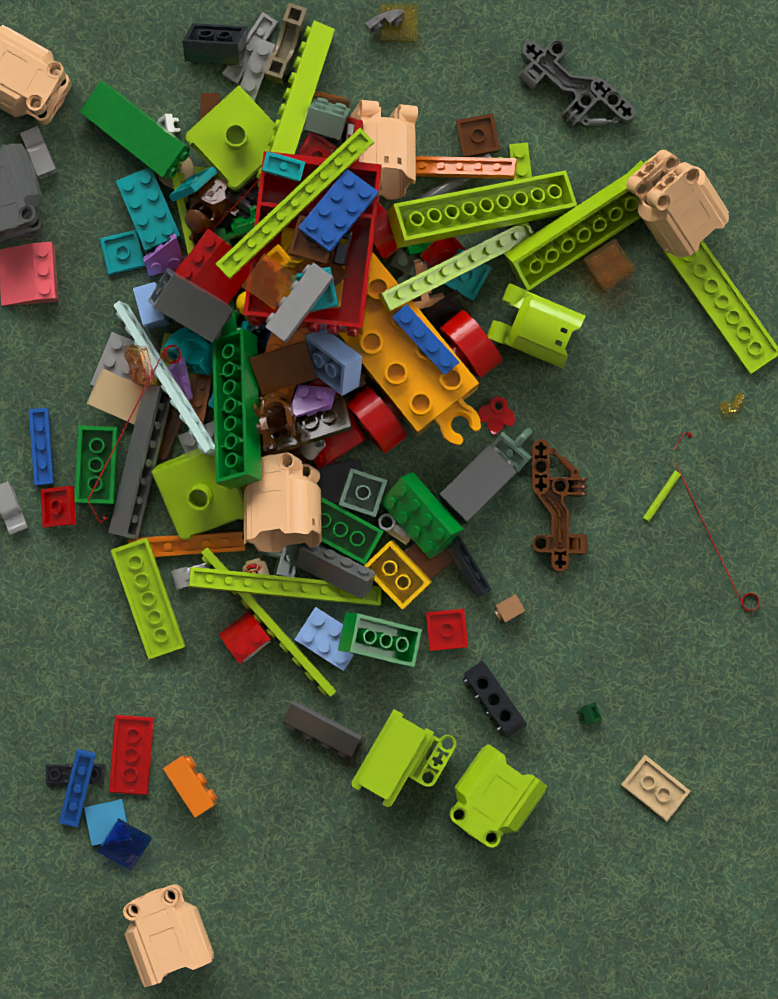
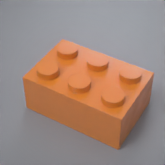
[163,755,218,818]

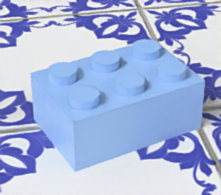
[305,330,362,395]
[295,607,354,671]

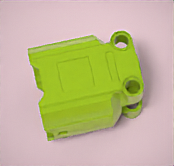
[487,283,585,369]
[449,744,547,847]

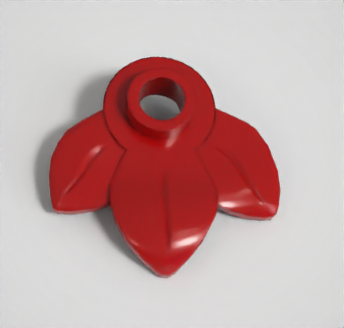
[478,397,515,435]

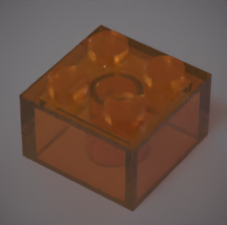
[582,239,637,294]

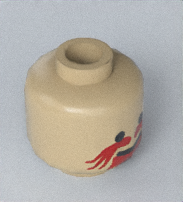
[242,558,269,575]

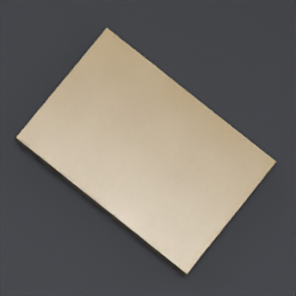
[87,369,144,425]
[621,755,691,822]

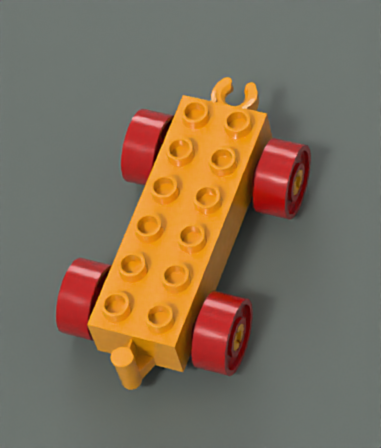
[282,203,503,454]

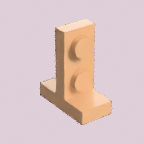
[412,259,444,309]

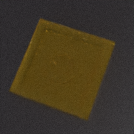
[380,4,418,42]

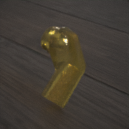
[720,392,746,414]

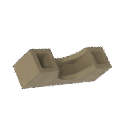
[264,3,308,85]

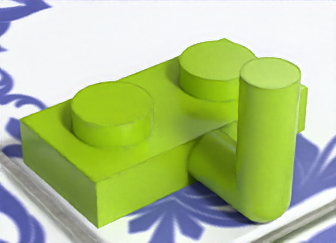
[498,142,532,181]

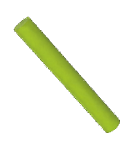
[643,471,681,522]

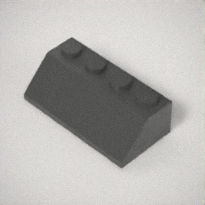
[283,700,363,759]

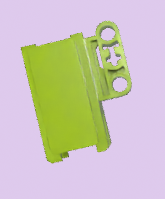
[351,709,456,807]

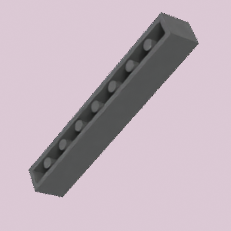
[108,384,171,539]

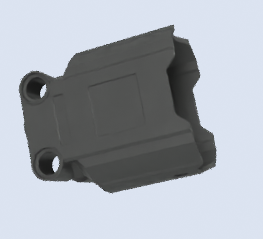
[0,144,44,245]

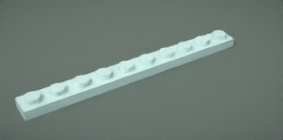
[114,301,215,456]

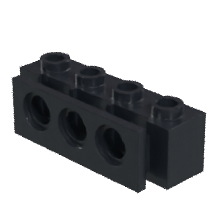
[463,660,527,738]

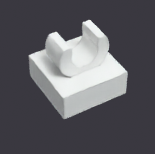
[158,114,180,134]

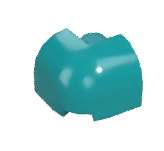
[162,327,213,376]

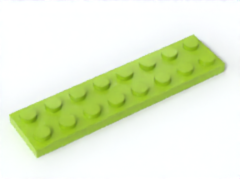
[663,240,778,375]

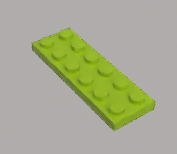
[111,537,186,659]

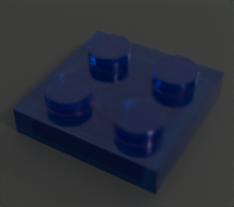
[98,818,152,871]

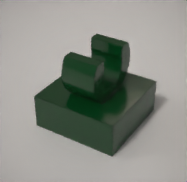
[576,702,602,726]

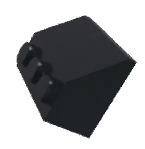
[183,23,247,66]

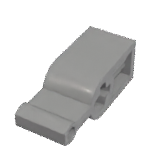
[20,126,57,180]
[0,481,28,535]

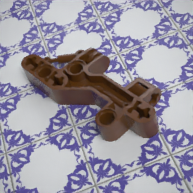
[531,439,588,573]

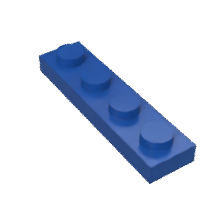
[392,304,459,376]
[29,408,54,486]
[59,749,96,827]

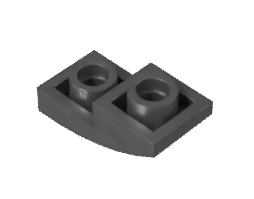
[365,9,404,34]

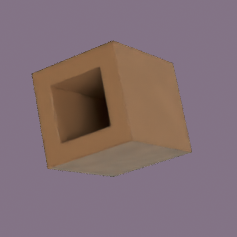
[494,594,525,623]

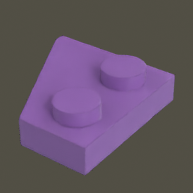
[143,234,184,276]
[168,357,193,401]
[292,384,336,419]

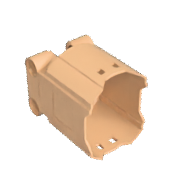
[0,25,71,125]
[349,100,418,201]
[626,150,729,258]
[244,453,322,553]
[123,884,214,987]

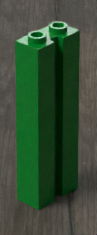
[80,81,191,180]

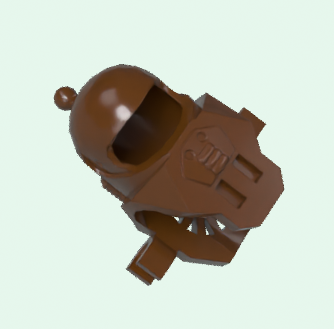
[185,177,239,241]
[254,391,296,451]

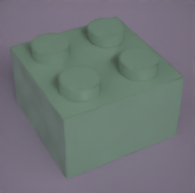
[304,98,350,140]
[337,468,388,517]

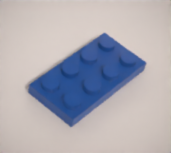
[298,169,379,254]

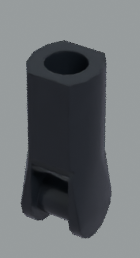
[332,230,353,266]

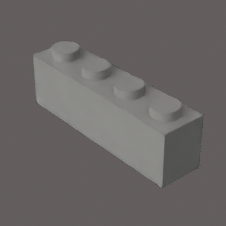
[266,262,334,343]

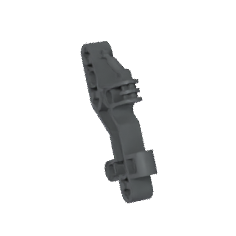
[519,40,635,128]

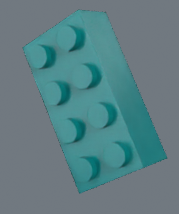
[116,167,182,254]

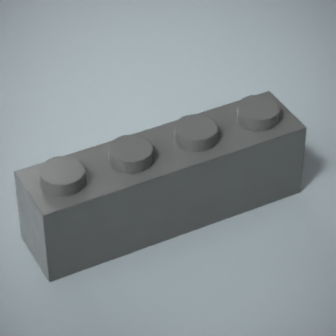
[296,543,376,599]

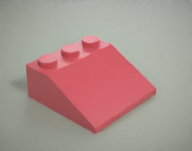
[0,242,58,306]

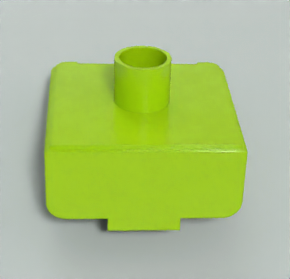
[186,85,275,192]
[152,448,245,540]

